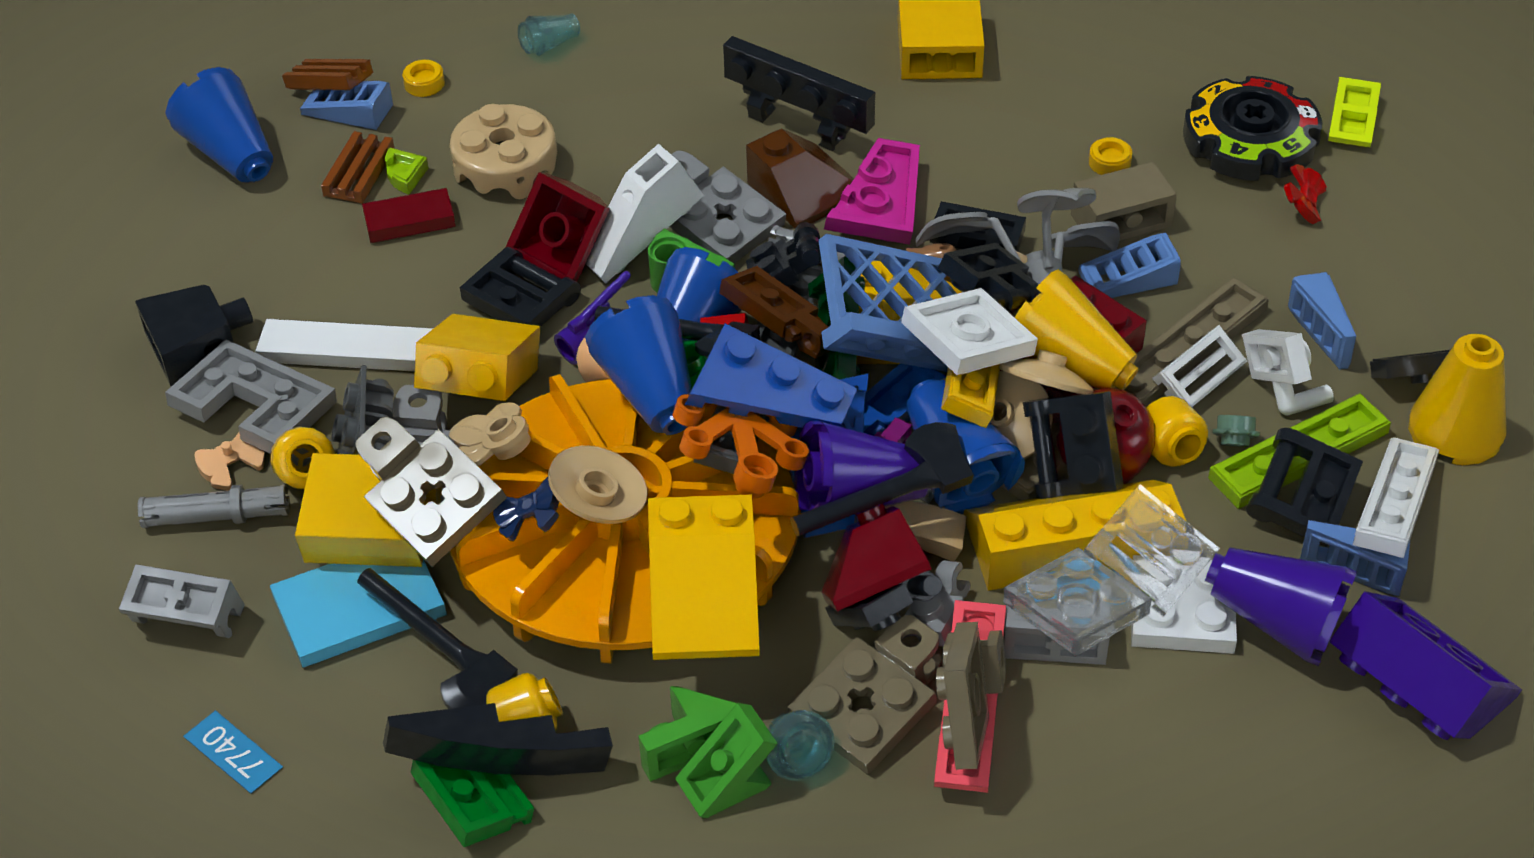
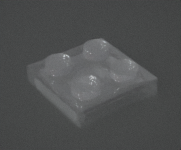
[1003,547,1152,656]

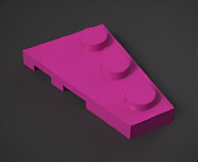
[824,138,920,245]

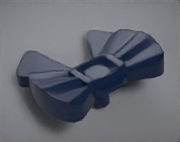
[493,477,559,541]

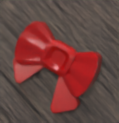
[1283,164,1327,224]

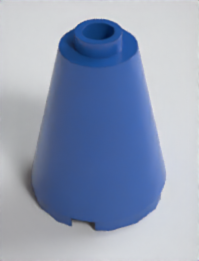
[165,67,273,182]
[657,247,742,341]
[585,295,692,435]
[906,379,1025,514]

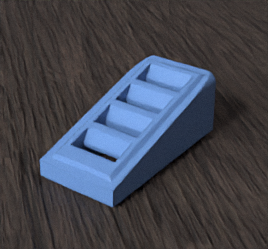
[300,81,393,130]
[1078,233,1181,298]
[1288,272,1356,370]
[1300,520,1410,596]

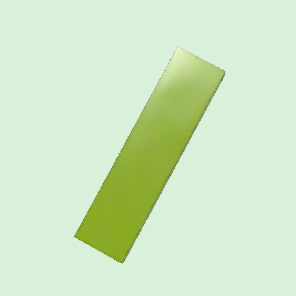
[1208,393,1391,509]

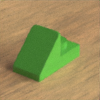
[638,686,737,782]
[675,703,778,818]

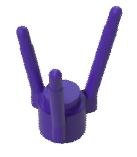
[554,271,631,365]

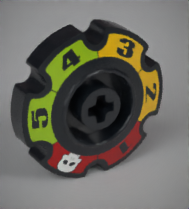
[1183,76,1323,181]

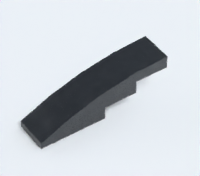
[383,703,613,776]

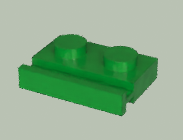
[410,760,534,847]

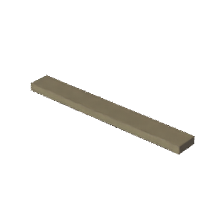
[1001,277,1269,500]

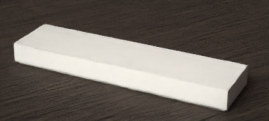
[255,319,434,371]
[1353,438,1439,558]

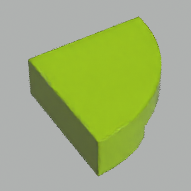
[385,148,429,195]

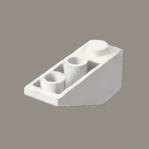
[585,144,705,284]

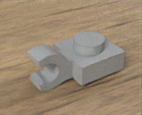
[903,560,971,647]

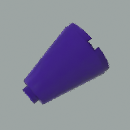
[794,421,932,511]
[1205,547,1357,666]

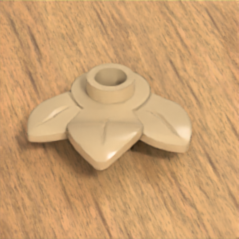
[449,402,531,466]

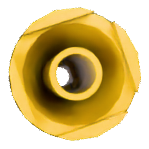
[1014,269,1139,390]
[1408,334,1507,466]

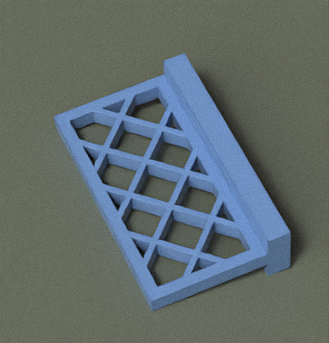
[818,234,962,372]

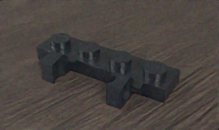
[723,36,875,151]

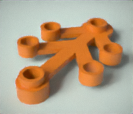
[672,394,809,499]

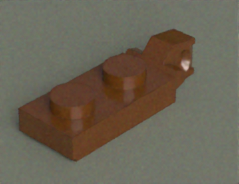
[719,266,830,359]

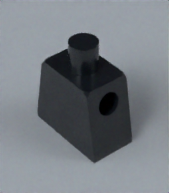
[135,285,253,386]

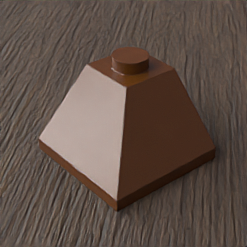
[746,128,854,229]

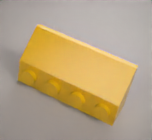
[964,480,1186,591]

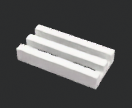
[1152,325,1248,407]

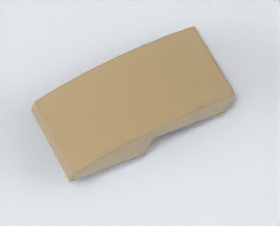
[885,501,967,561]

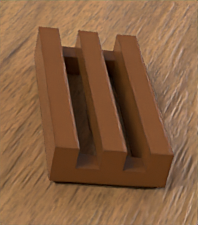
[282,59,374,90]
[321,131,395,204]

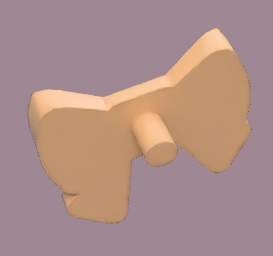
[194,432,265,491]

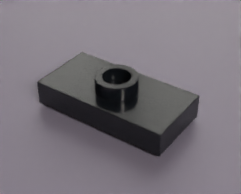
[1370,349,1451,384]

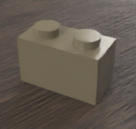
[1071,162,1177,248]

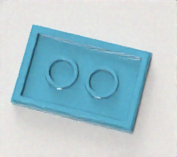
[270,560,447,668]

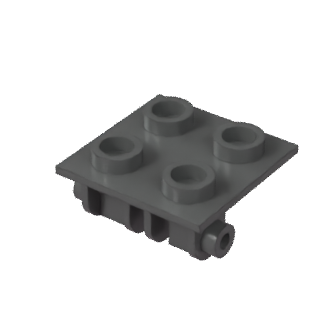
[331,365,394,455]

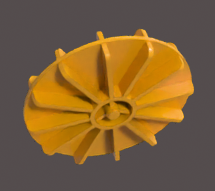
[450,374,801,664]

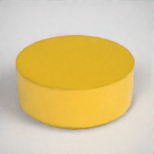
[402,59,445,97]
[1089,137,1132,175]

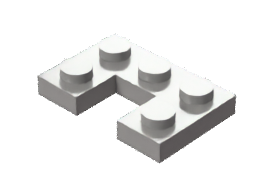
[165,339,337,454]

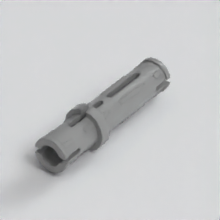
[138,484,290,528]

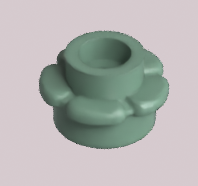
[1212,415,1260,447]

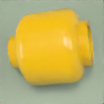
[1147,396,1208,467]
[270,427,335,489]
[486,673,563,731]

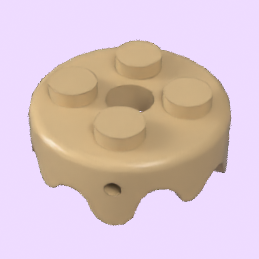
[450,104,557,199]

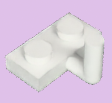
[1242,329,1334,416]

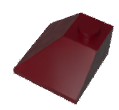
[505,172,610,282]
[821,504,932,611]

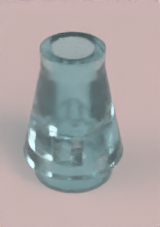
[518,13,580,56]

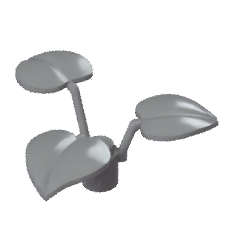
[916,188,1120,283]

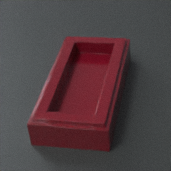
[362,188,456,243]

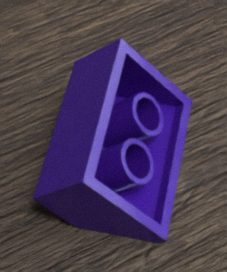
[1329,591,1522,740]

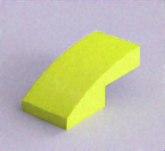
[1328,77,1381,148]

